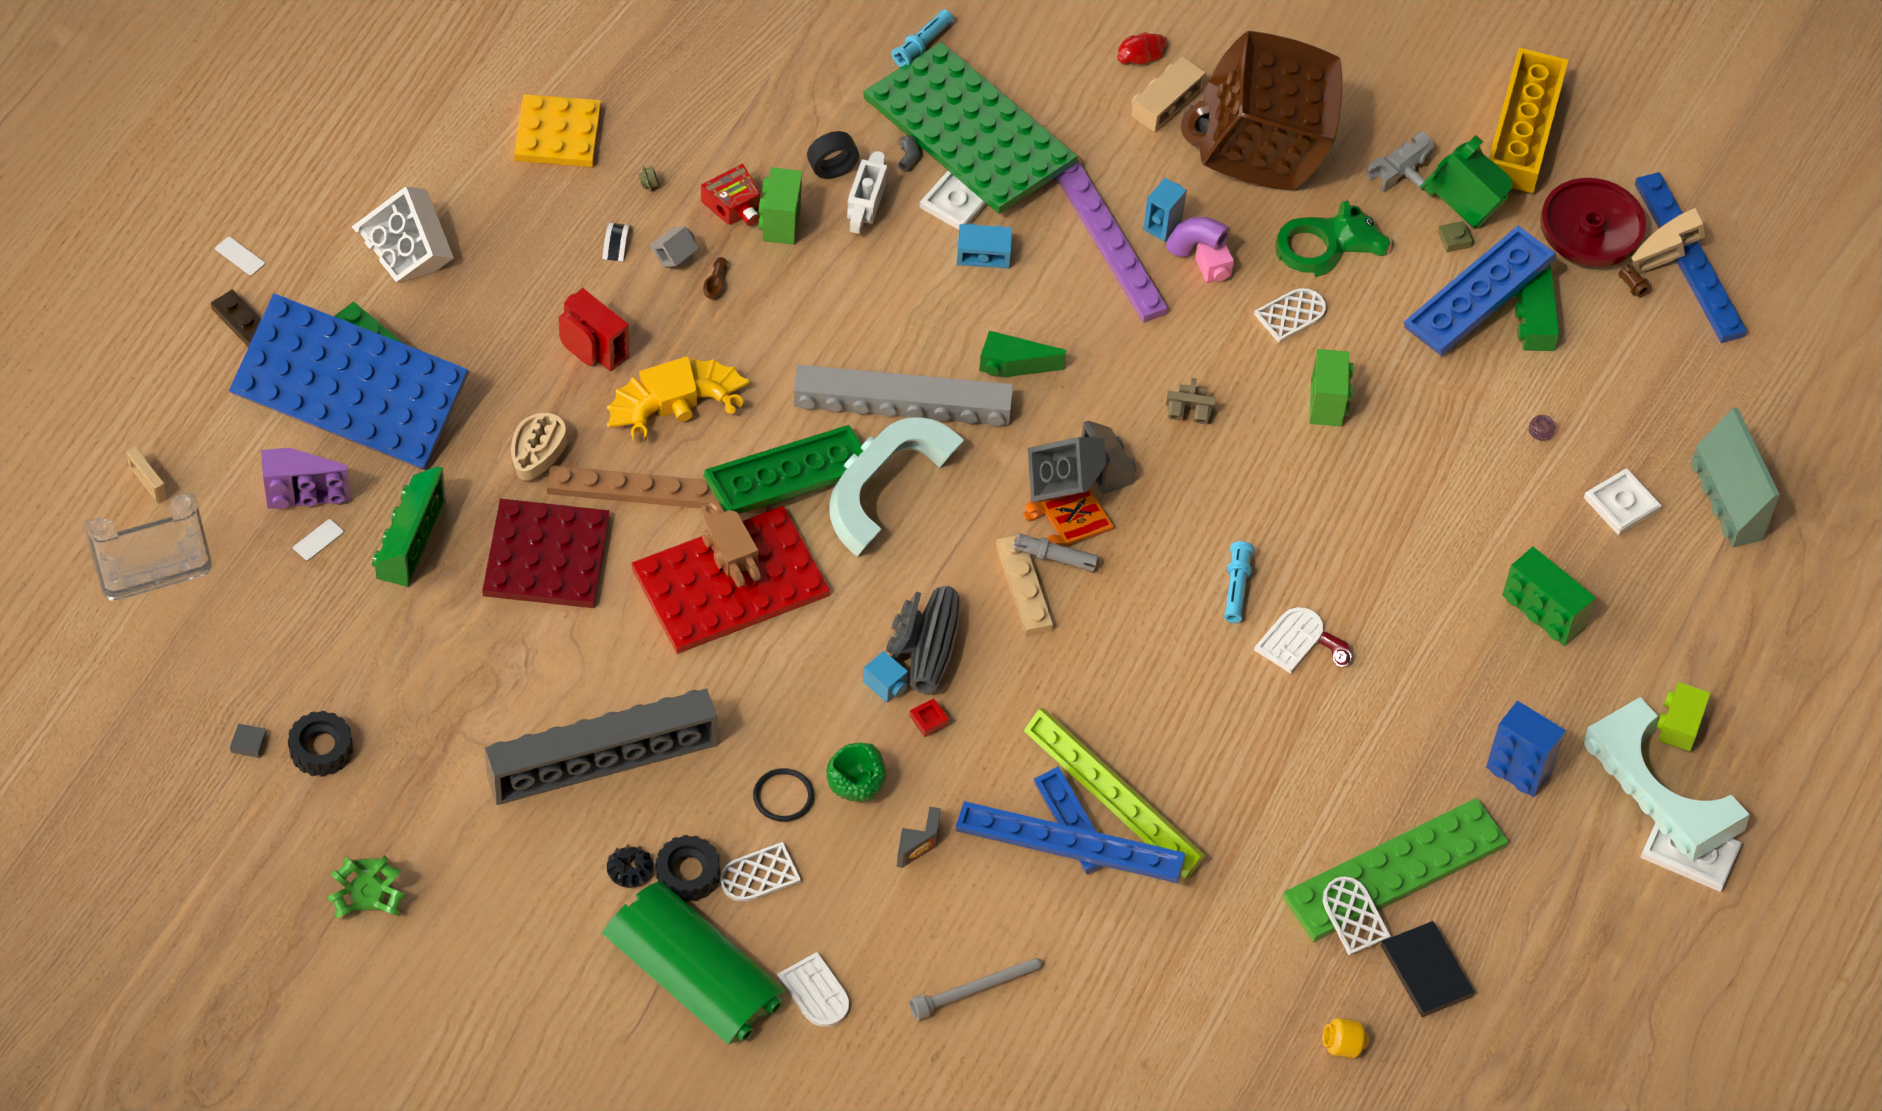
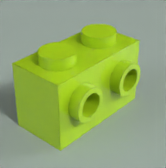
[1656,682,1710,752]

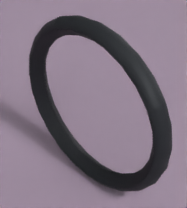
[753,768,814,822]

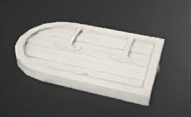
[1254,607,1323,674]
[777,952,849,1027]

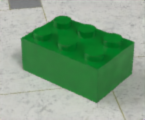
[1502,546,1596,647]

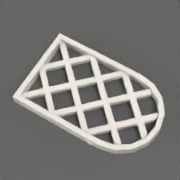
[1254,288,1326,343]
[720,842,801,902]
[1323,876,1390,955]

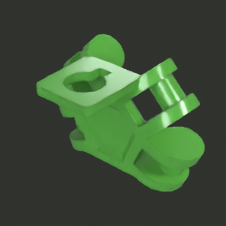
[327,855,407,918]

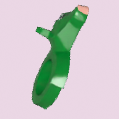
[1275,200,1392,277]

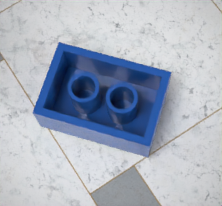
[1486,700,1566,797]

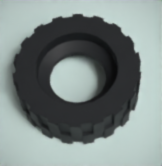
[288,711,353,777]
[656,835,720,902]

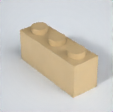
[1131,57,1206,132]

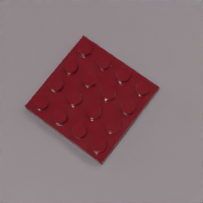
[482,498,610,608]

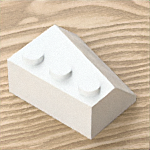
[352,186,454,283]

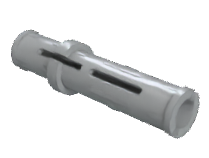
[1013,532,1097,572]

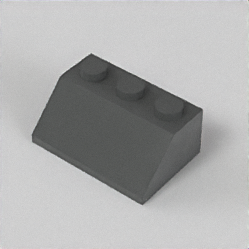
[1028,437,1106,502]

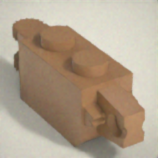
[701,501,761,587]

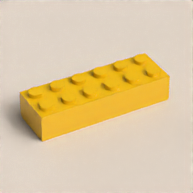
[1489,48,1569,193]

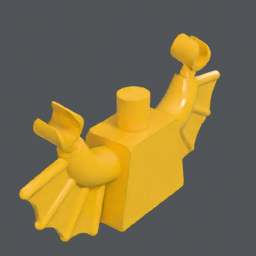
[607,356,750,442]

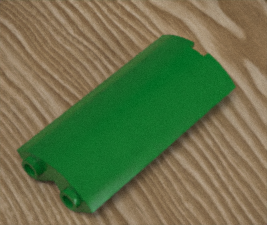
[602,881,787,1045]

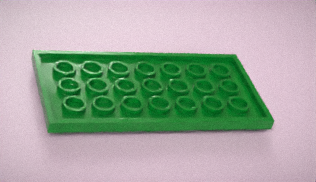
[863,42,1077,214]

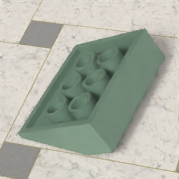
[1691,407,1780,548]

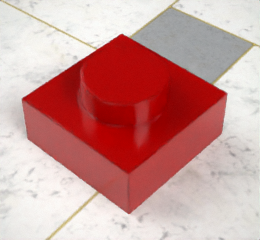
[909,698,949,737]

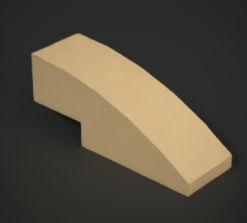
[1632,208,1705,274]

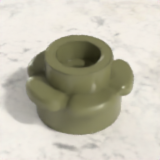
[638,166,659,191]

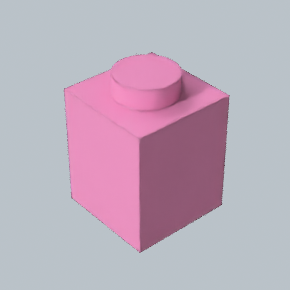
[1195,242,1234,283]

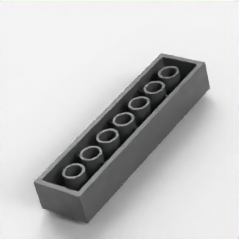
[485,688,717,805]

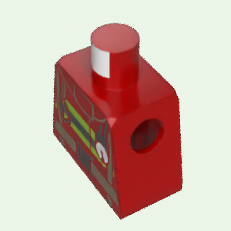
[701,163,760,226]

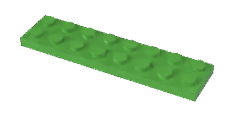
[1283,798,1508,943]

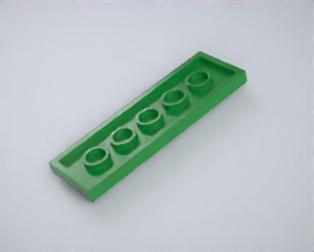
[703,425,863,514]

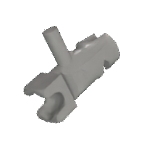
[1366,131,1435,192]

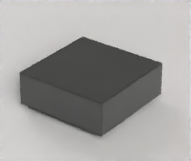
[230,723,267,758]

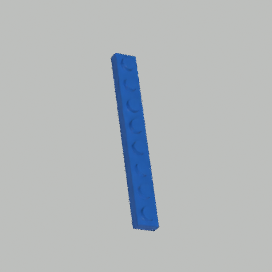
[1635,172,1747,343]
[955,801,1186,883]

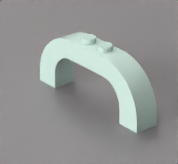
[829,417,964,557]

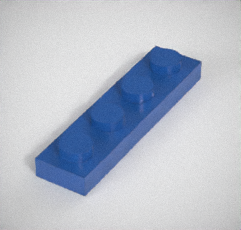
[1033,766,1103,875]

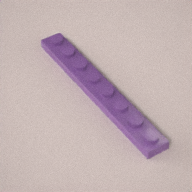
[1056,159,1168,323]

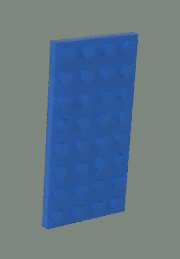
[229,293,470,471]

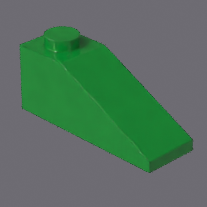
[979,330,1067,377]

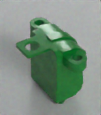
[1420,135,1512,228]

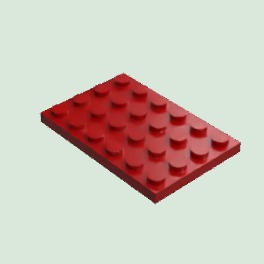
[631,506,830,654]

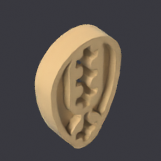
[511,413,568,480]

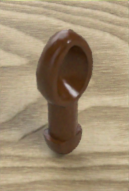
[703,257,728,299]

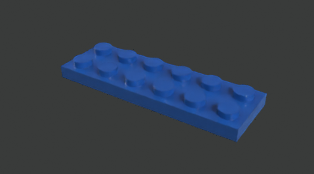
[1404,226,1556,356]

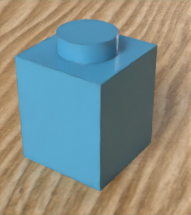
[863,651,908,703]

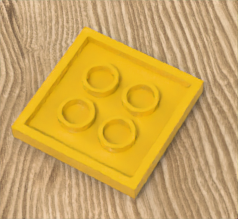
[514,94,601,167]

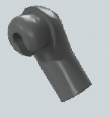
[898,135,920,172]

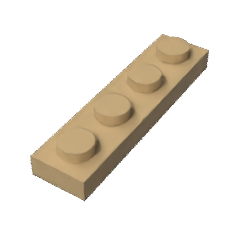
[996,536,1053,636]

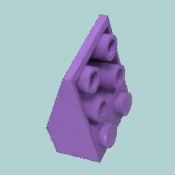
[261,448,351,509]

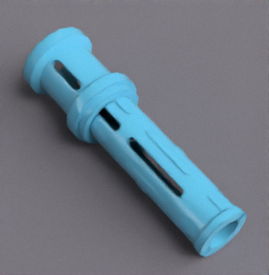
[891,9,954,67]
[1224,541,1255,623]

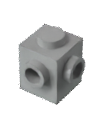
[650,226,699,267]

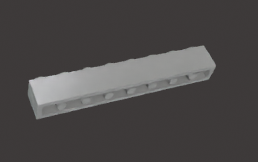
[794,365,1013,426]

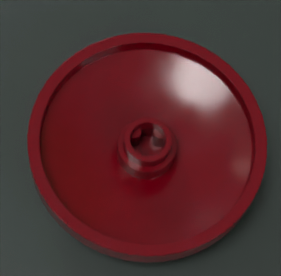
[1540,178,1646,267]

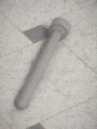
[909,958,1042,1021]

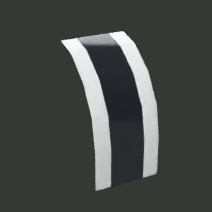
[602,222,630,262]

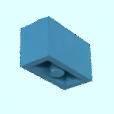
[1143,178,1187,242]
[957,224,1012,269]

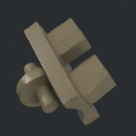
[1166,378,1216,424]

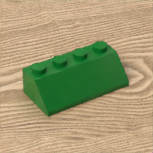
[372,466,446,587]

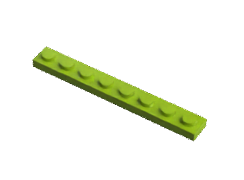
[1023,708,1206,878]

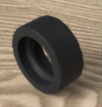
[807,131,860,179]

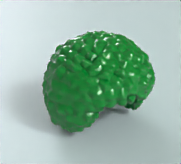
[826,742,887,802]

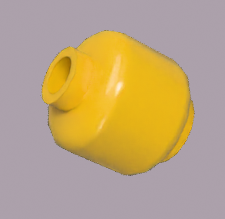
[1322,1018,1369,1059]

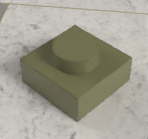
[1438,221,1472,252]

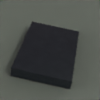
[1381,921,1475,1017]

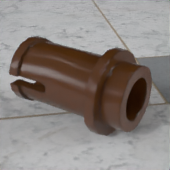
[1618,264,1650,297]

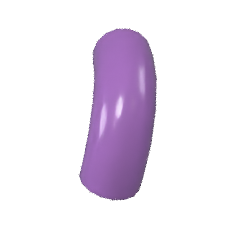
[1166,217,1230,257]

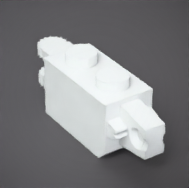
[847,151,887,234]

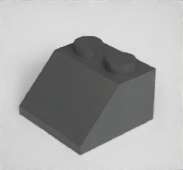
[1081,421,1136,495]

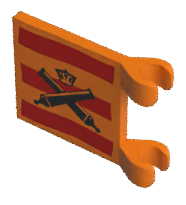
[1023,488,1114,546]

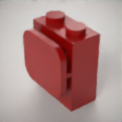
[558,288,630,372]

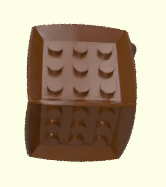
[1181,30,1343,191]

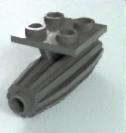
[886,586,960,694]

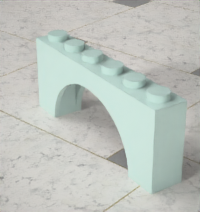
[1584,697,1750,862]

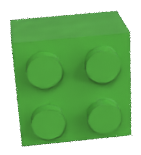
[759,167,802,245]
[1309,349,1354,427]

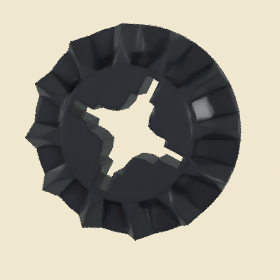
[606,844,653,888]

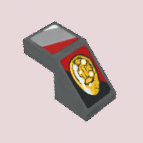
[897,807,941,868]

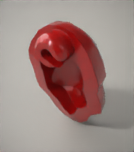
[1117,32,1168,65]

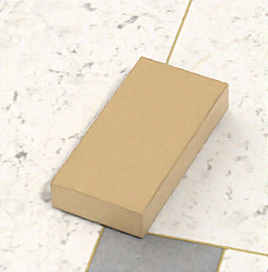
[127,447,167,504]

